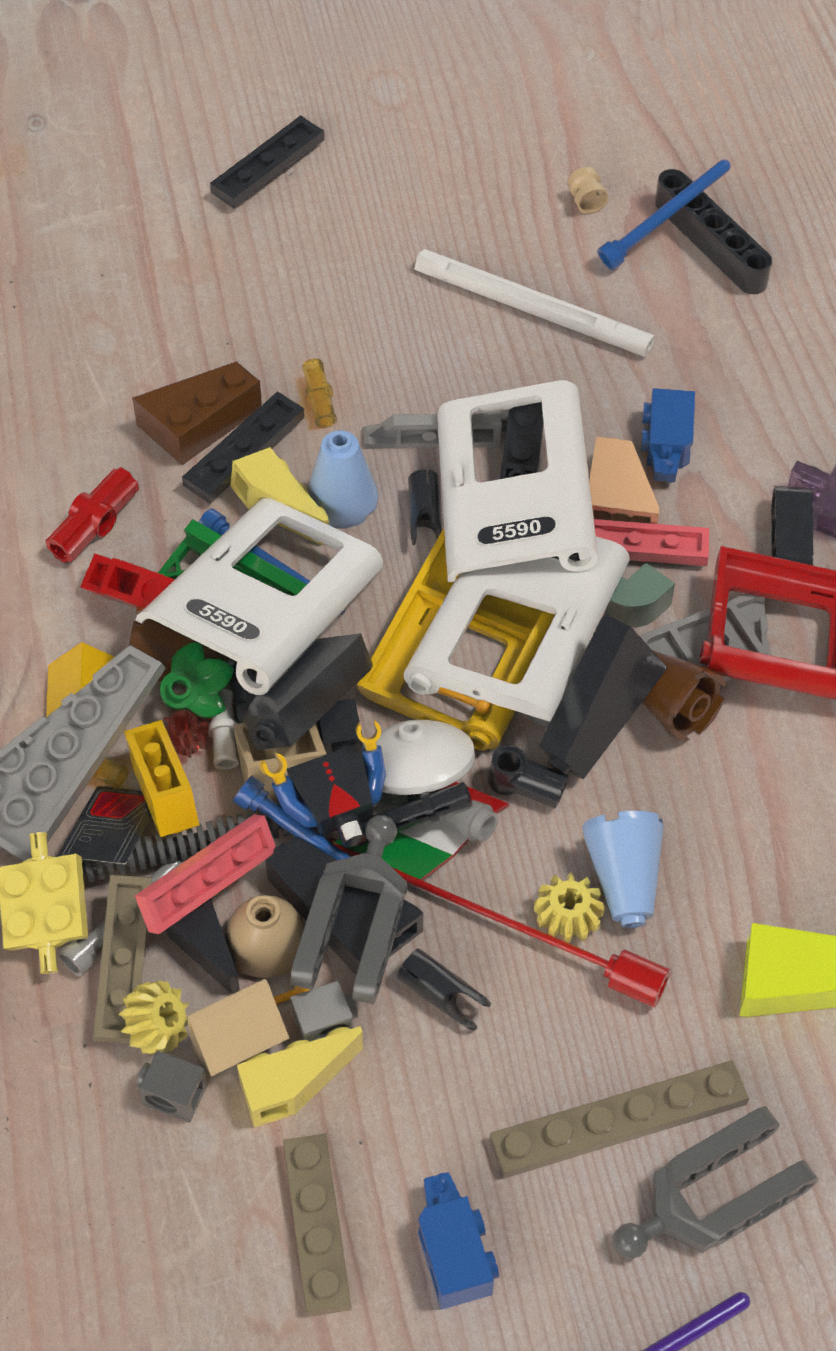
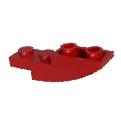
[80,553,175,608]

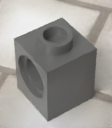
[137,1051,208,1122]

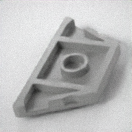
[639,594,770,681]

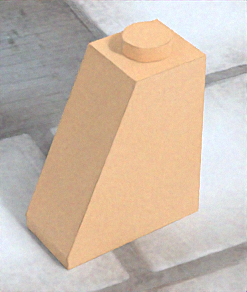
[589,436,660,524]

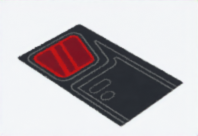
[58,786,151,864]

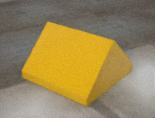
[46,642,125,730]

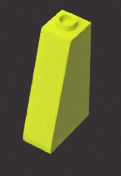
[739,923,836,1017]

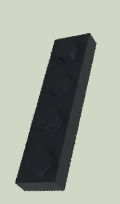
[210,115,324,208]
[182,391,305,504]

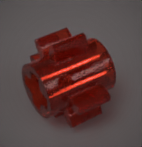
[163,710,209,758]

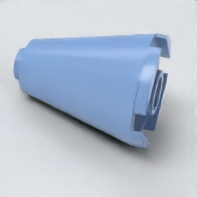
[307,430,378,528]
[582,811,664,928]

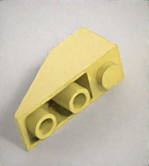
[230,447,329,545]
[237,1026,363,1128]

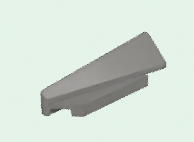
[363,409,509,449]

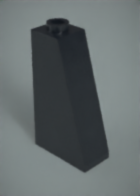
[539,614,667,780]
[242,633,373,750]
[265,837,423,975]

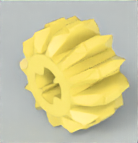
[534,872,604,943]
[118,981,190,1055]

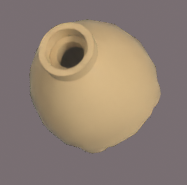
[225,895,305,978]

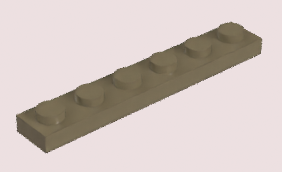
[489,1060,749,1179]

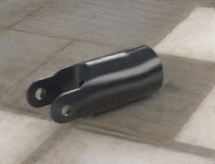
[408,469,443,545]
[397,948,491,1031]

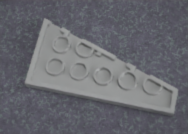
[0,645,166,862]

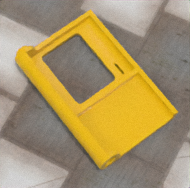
[357,528,555,751]

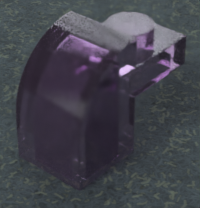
[787,461,836,538]

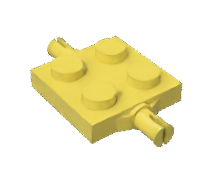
[0,832,88,974]

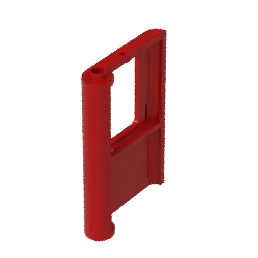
[699,546,836,700]

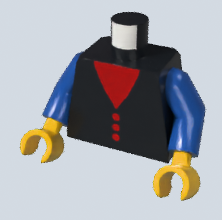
[259,720,386,847]

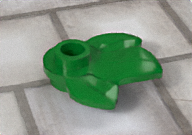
[159,642,234,718]

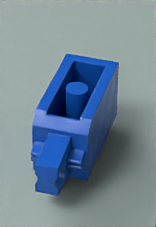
[641,388,695,482]
[418,1172,499,1310]

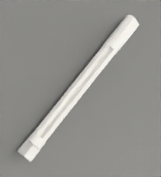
[415,249,655,357]

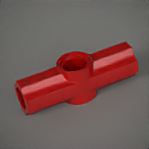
[45,467,139,564]

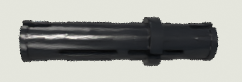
[358,781,473,847]

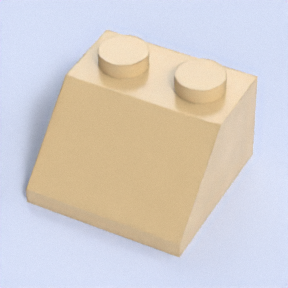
[233,722,326,803]

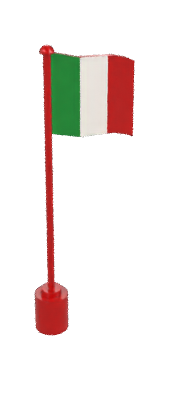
[328,782,671,1008]

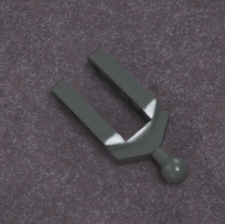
[290,815,407,1005]
[613,1106,818,1259]

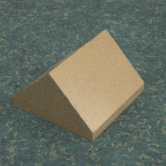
[187,979,289,1076]

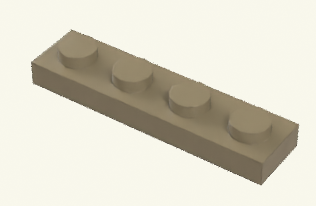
[93,875,152,1043]
[283,1133,352,1317]

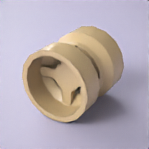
[567,167,609,214]

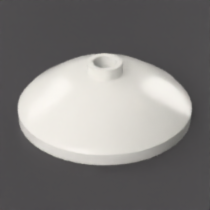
[361,720,475,795]

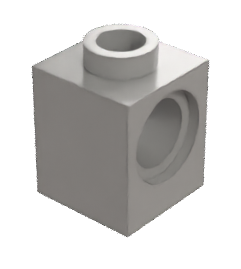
[290,981,358,1042]

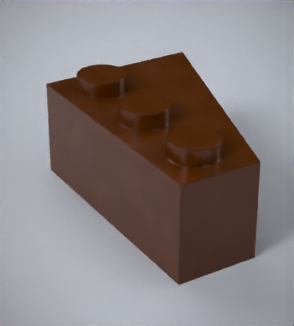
[132,361,262,465]

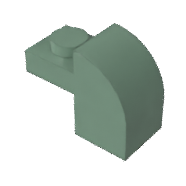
[605,563,675,628]

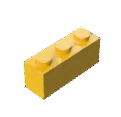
[124,720,199,837]

